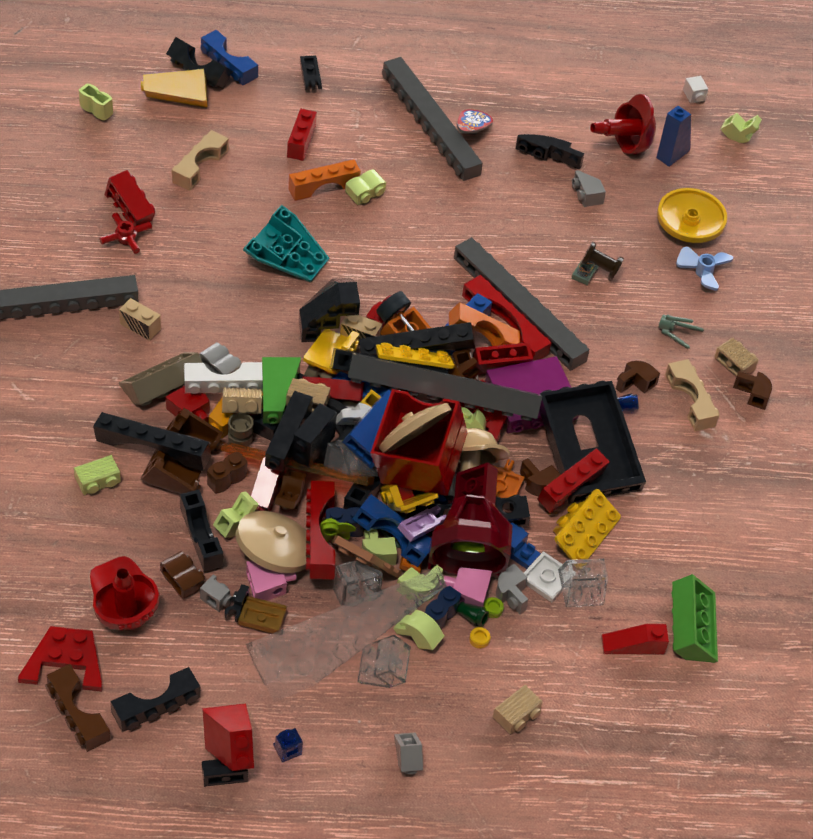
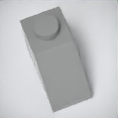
[394,733,423,774]

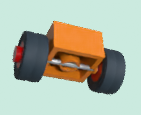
[376,291,445,353]

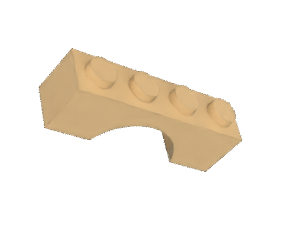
[171,130,229,191]
[665,359,719,431]

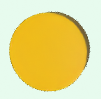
[469,627,491,649]

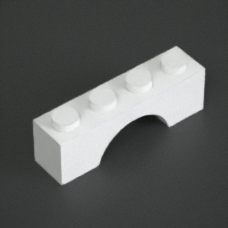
[184,362,263,394]

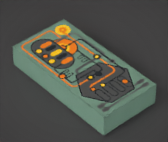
[571,260,599,285]

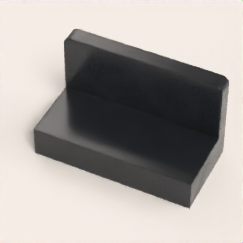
[202,759,248,787]

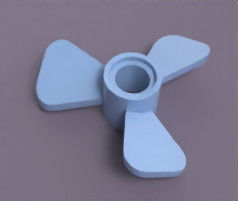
[676,246,733,291]

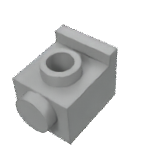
[200,574,232,612]

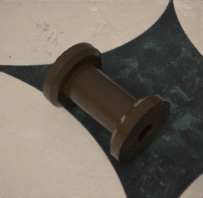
[581,241,624,280]

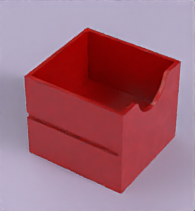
[370,389,468,496]

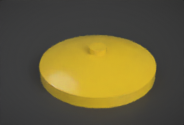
[657,188,727,243]

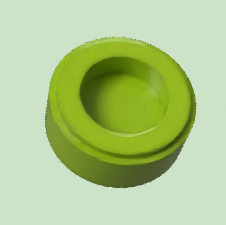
[483,597,504,618]

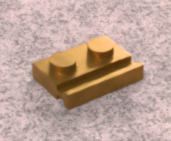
[238,596,287,635]

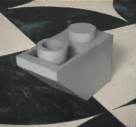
[572,170,606,207]

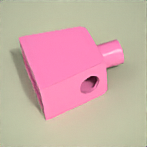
[246,561,296,601]
[442,567,492,607]

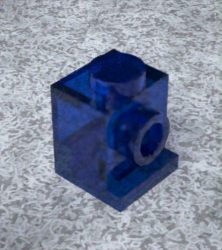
[273,728,303,763]

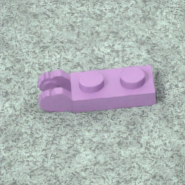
[397,506,447,542]

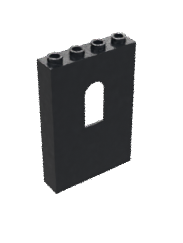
[539,380,646,504]

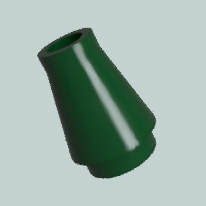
[457,602,489,626]

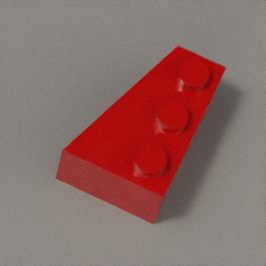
[104,170,155,226]

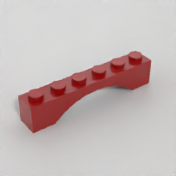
[462,275,551,361]
[306,481,335,579]

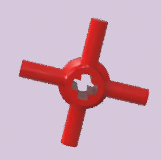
[99,212,152,254]

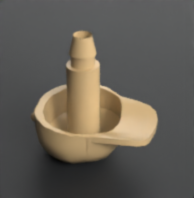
[458,428,510,472]

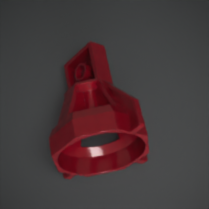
[428,462,513,579]

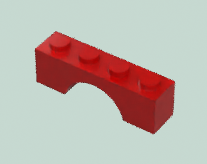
[537,448,610,513]

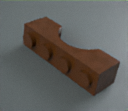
[45,664,111,752]

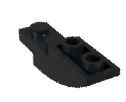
[515,134,584,169]

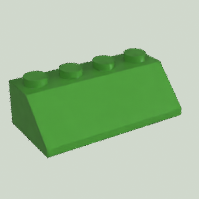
[671,574,718,663]

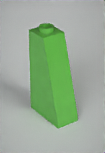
[262,357,301,424]

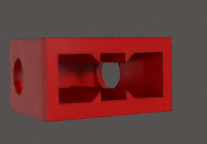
[166,386,210,423]

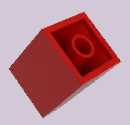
[202,703,254,771]

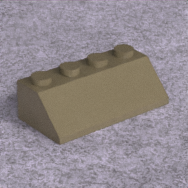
[119,352,202,406]

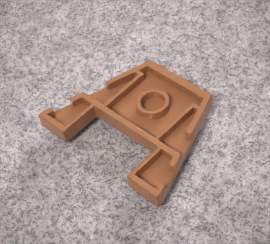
[331,535,402,578]

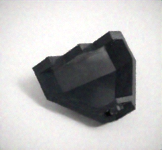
[299,278,360,342]

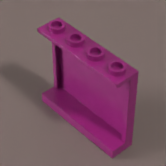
[485,356,579,434]

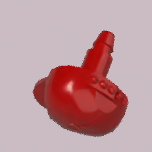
[590,94,656,154]
[90,556,160,631]

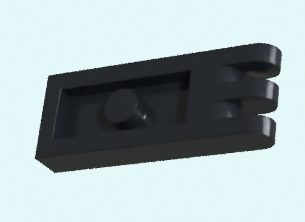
[300,55,322,90]

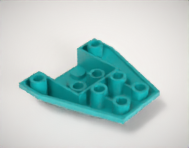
[243,204,330,282]

